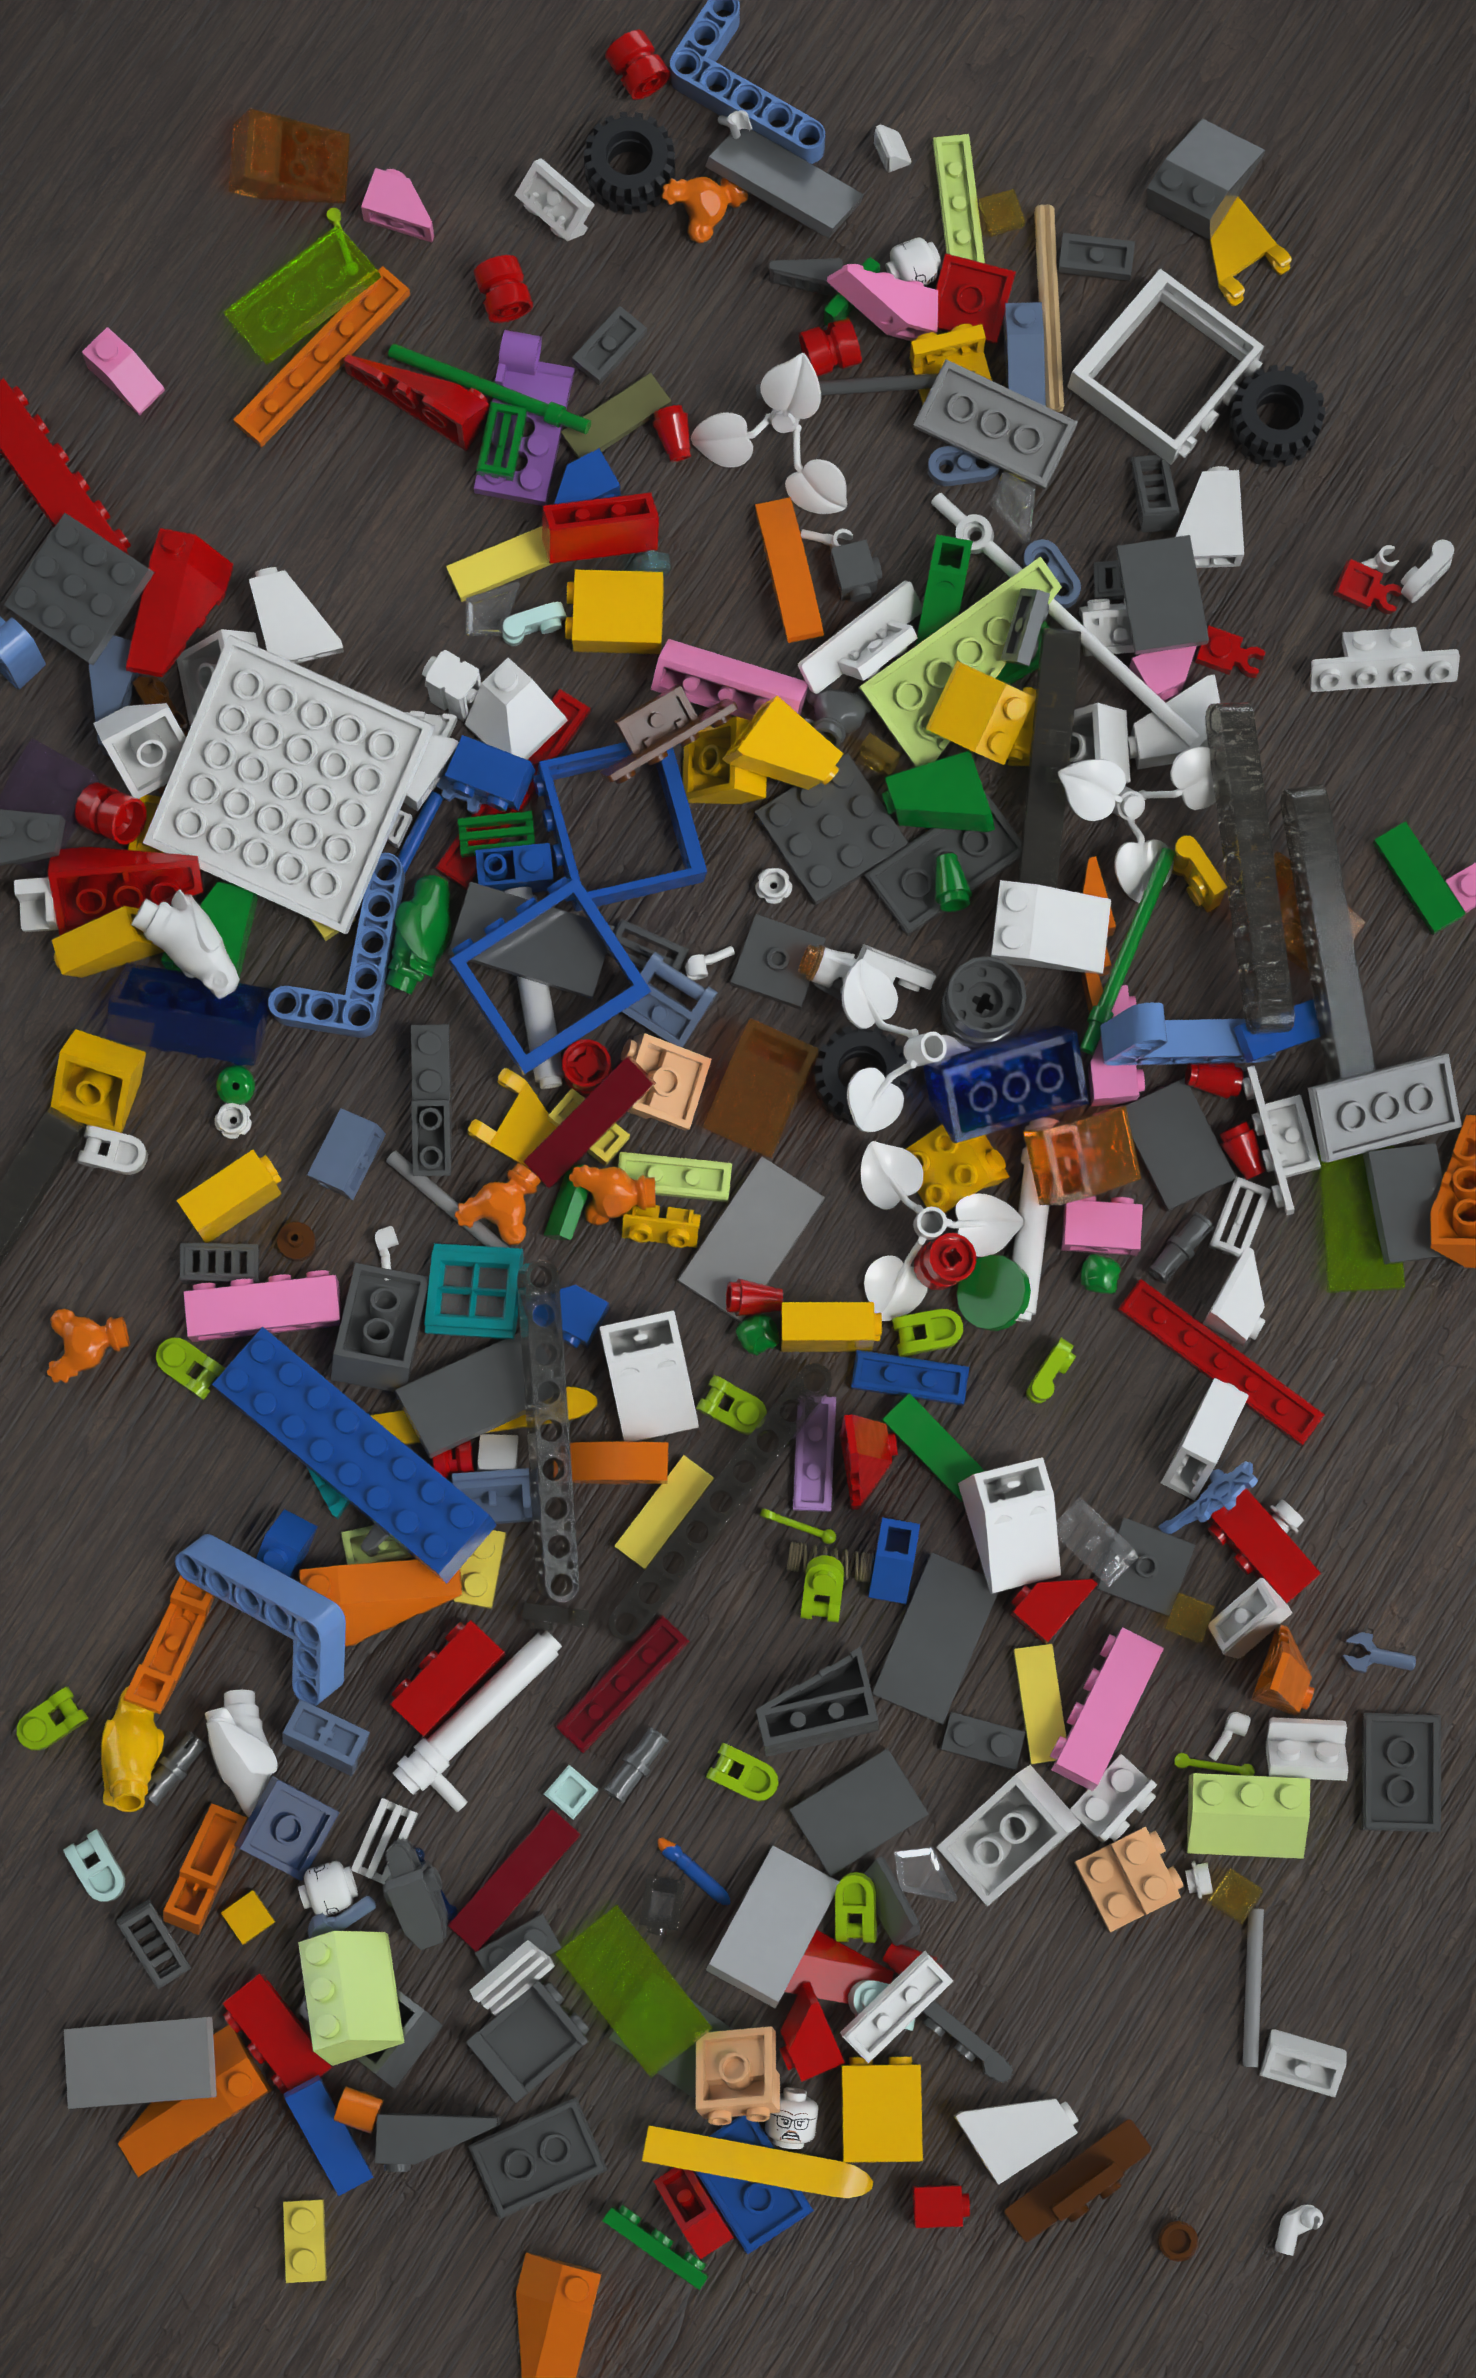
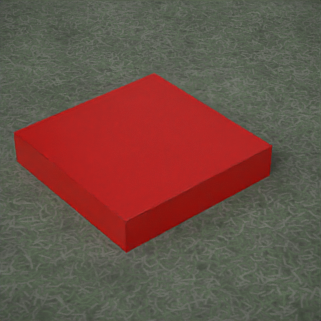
[936,253,1016,345]

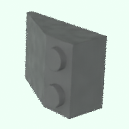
[1147,118,1265,240]
[331,1263,429,1392]
[296,1989,443,2089]
[375,2113,501,2172]

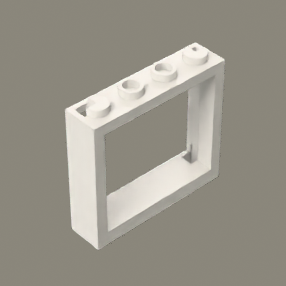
[1067,269,1264,465]

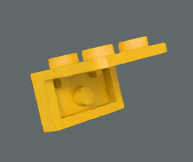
[909,324,992,405]
[905,1113,1010,1213]

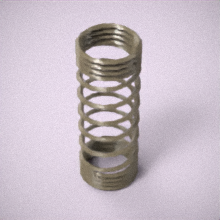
[787,1541,874,1583]

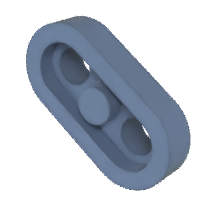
[928,446,1000,486]
[1023,539,1081,609]

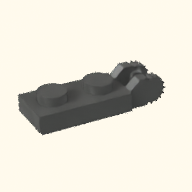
[922,2001,1013,2083]

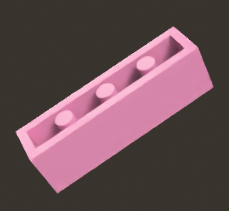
[651,639,808,720]
[184,1270,342,1342]
[1050,1627,1164,1791]

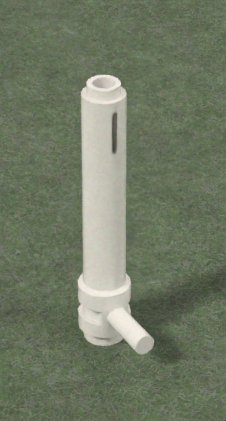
[504,887,564,1089]
[1012,1117,1098,1322]
[392,1630,562,1812]

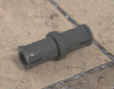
[1147,1212,1214,1284]
[603,1727,669,1804]
[145,1730,207,1807]

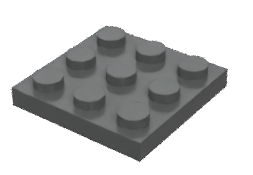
[4,513,155,665]
[755,753,909,906]

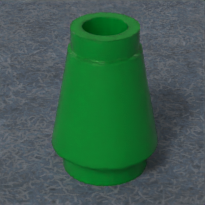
[935,853,972,912]

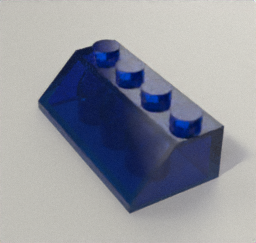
[106,962,273,1066]
[923,1026,1089,1143]

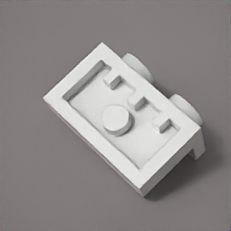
[515,158,595,241]
[1079,598,1134,656]
[1266,1717,1348,1781]
[1070,1754,1157,1843]

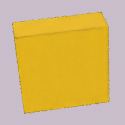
[221,1890,276,1945]

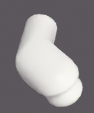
[1274,2205,1323,2256]

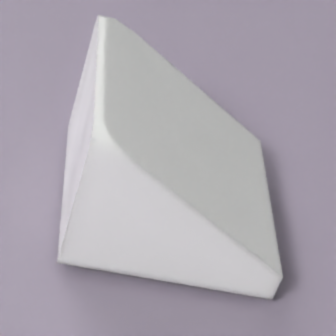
[874,125,911,173]
[477,1434,518,1472]

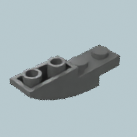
[411,1024,452,1176]

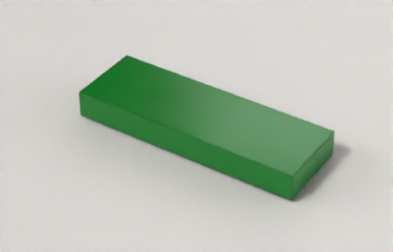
[1373,821,1466,935]
[881,1393,985,1502]

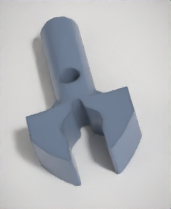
[1341,1632,1416,1673]
[308,1896,376,1939]

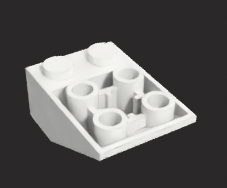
[600,1311,699,1442]
[958,1457,1061,1594]

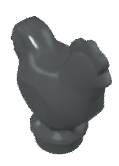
[807,685,872,748]

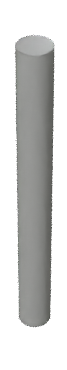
[386,1150,509,1248]
[1243,1908,1264,2067]

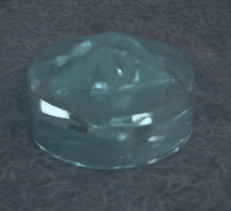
[633,550,671,576]

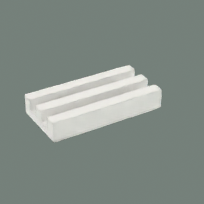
[1208,1176,1271,1259]
[351,1798,418,1884]
[469,1940,555,2016]

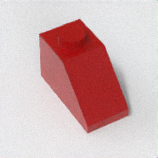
[1011,1579,1098,1645]
[779,1982,845,2082]
[653,2167,734,2260]

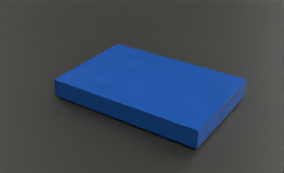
[696,2116,814,2255]

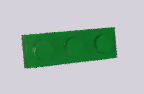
[602,2205,709,2290]

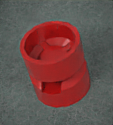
[605,29,671,100]
[473,255,533,323]
[799,317,862,377]
[75,782,147,844]
[562,1039,612,1098]
[914,1233,976,1290]

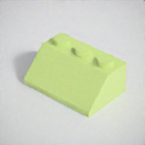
[1187,1773,1310,1859]
[298,1931,404,2066]

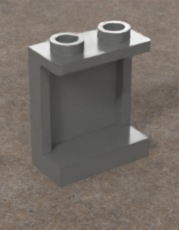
[466,1980,590,2103]

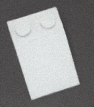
[991,880,1111,974]
[936,1765,1082,1907]

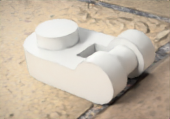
[1401,539,1454,603]
[76,1125,148,1175]

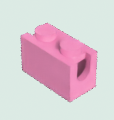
[1062,1194,1143,1256]

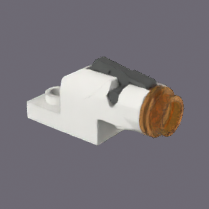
[798,944,936,1002]

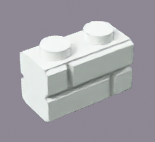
[422,650,481,722]

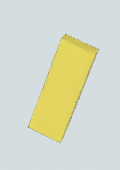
[446,526,554,602]
[614,1455,714,1570]
[1013,1644,1066,1765]

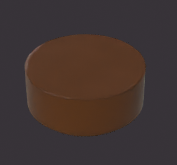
[1158,2221,1198,2262]

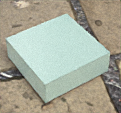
[544,1765,599,1820]

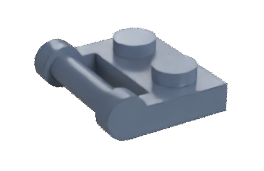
[622,952,718,1048]

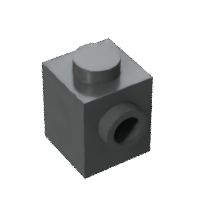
[830,539,882,602]

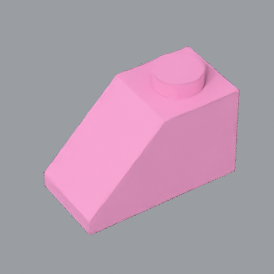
[361,168,434,243]
[82,327,165,416]
[1129,646,1197,703]

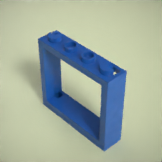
[533,742,707,912]
[449,877,652,1076]

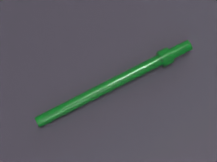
[388,343,591,434]
[1079,848,1176,1054]

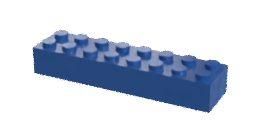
[212,1327,497,1584]

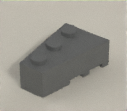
[756,1647,879,1757]

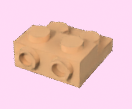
[621,1033,712,1131]
[1074,1827,1184,1933]
[696,2026,780,2125]

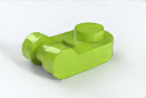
[892,1309,963,1357]
[1026,1337,1076,1404]
[156,1338,225,1400]
[696,1375,767,1435]
[800,1555,844,1623]
[17,1687,89,1751]
[705,1742,778,1802]
[835,1872,877,1943]

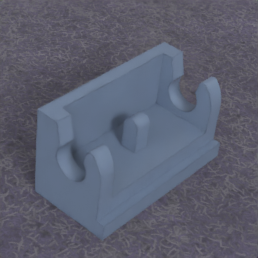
[307,1108,386,1200]
[452,1468,533,1524]
[283,1699,370,1776]

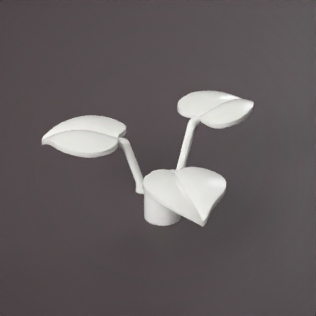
[691,353,848,514]
[1058,746,1230,903]
[842,959,988,1132]
[860,1141,1024,1321]

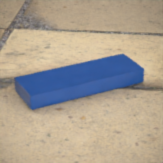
[1233,994,1342,1063]
[851,1350,969,1406]
[284,2075,374,2196]

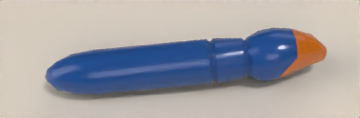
[658,1837,731,1905]

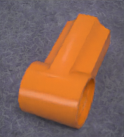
[334,2086,383,2134]

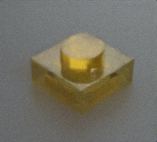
[979,189,1025,237]
[860,733,900,775]
[1164,1593,1215,1643]
[1209,1868,1263,1925]

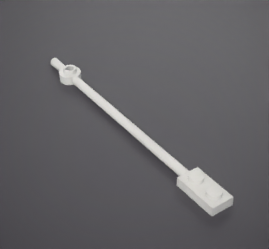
[931,493,1263,806]

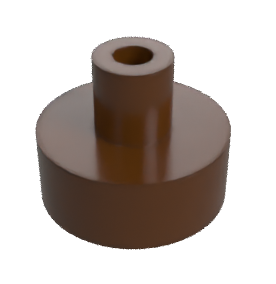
[277,1222,316,1262]

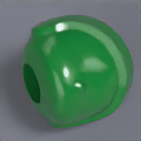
[216,1065,255,1105]
[1081,1253,1121,1294]
[736,1314,780,1356]

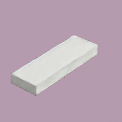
[840,1951,953,2063]

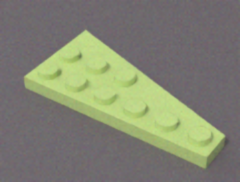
[859,556,1062,768]

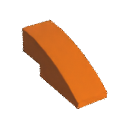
[553,1442,669,1485]
[163,1803,247,1935]

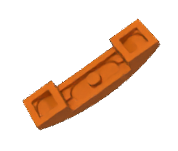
[124,1575,215,1714]

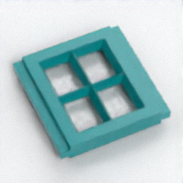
[424,1243,524,1339]

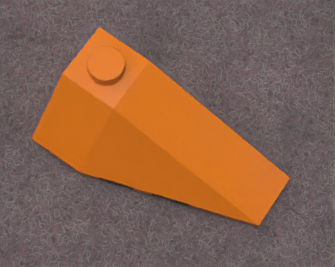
[1430,1115,1476,1268]
[299,1560,463,1647]
[1251,1624,1315,1716]
[118,2025,272,2177]
[516,2252,602,2378]

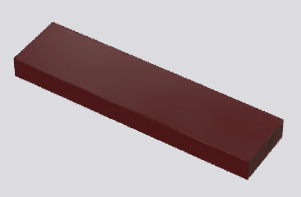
[523,1056,656,1188]
[556,1615,690,1754]
[448,1809,581,1952]

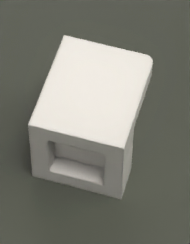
[14,877,58,932]

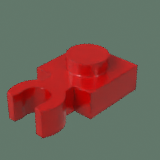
[1333,559,1402,614]
[1195,625,1266,678]

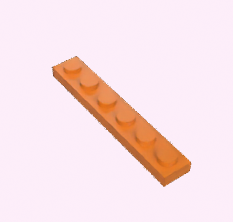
[233,266,410,448]

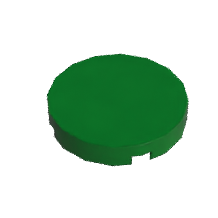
[957,1255,1031,1331]

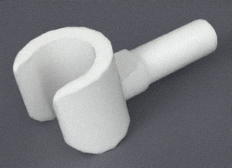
[718,110,753,139]
[801,529,853,549]
[1361,545,1399,573]
[685,946,735,981]
[375,1226,399,1280]
[1208,1712,1251,1761]

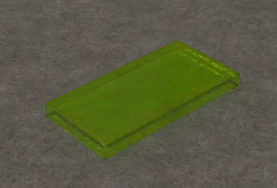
[223,225,381,365]
[1317,1145,1405,1293]
[556,1905,713,2078]

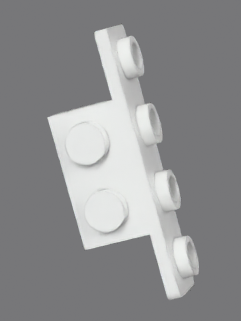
[798,581,923,694]
[1310,627,1460,692]
[1242,1065,1321,1216]

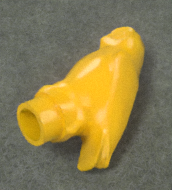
[101,1686,164,1812]

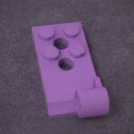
[474,330,575,506]

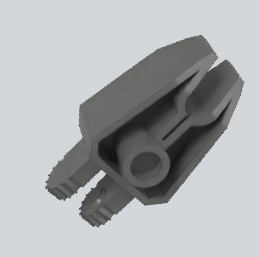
[383,1837,448,1950]

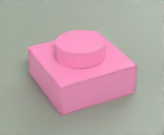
[1445,863,1476,913]

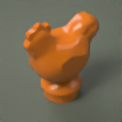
[661,177,748,243]
[454,1163,541,1245]
[569,1165,656,1225]
[47,1309,130,1383]

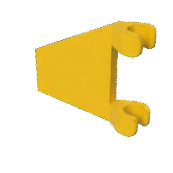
[1210,196,1292,306]
[467,1068,557,1171]

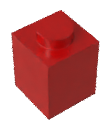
[912,2184,970,2228]

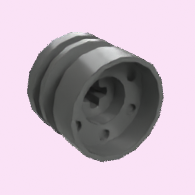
[940,956,1027,1049]

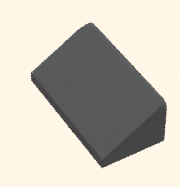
[864,1856,921,1946]

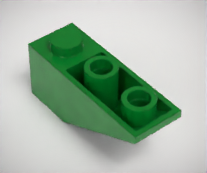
[916,534,973,646]

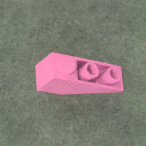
[827,264,938,341]
[1087,985,1145,1107]

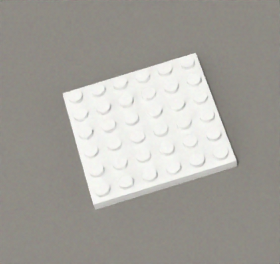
[143,635,435,934]

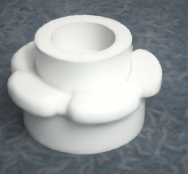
[755,868,792,904]
[215,1103,252,1139]
[1270,1499,1304,1534]
[1185,1861,1213,1899]

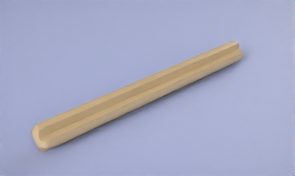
[1034,204,1064,412]

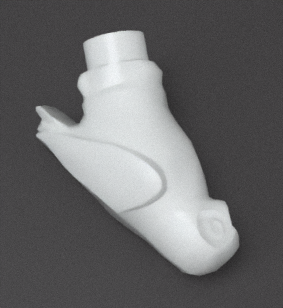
[131,889,240,999]
[205,1689,278,1817]

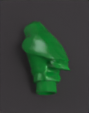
[385,875,452,995]

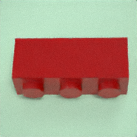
[542,493,659,564]
[1207,1489,1321,1604]
[390,1620,506,1738]
[222,1974,335,2095]

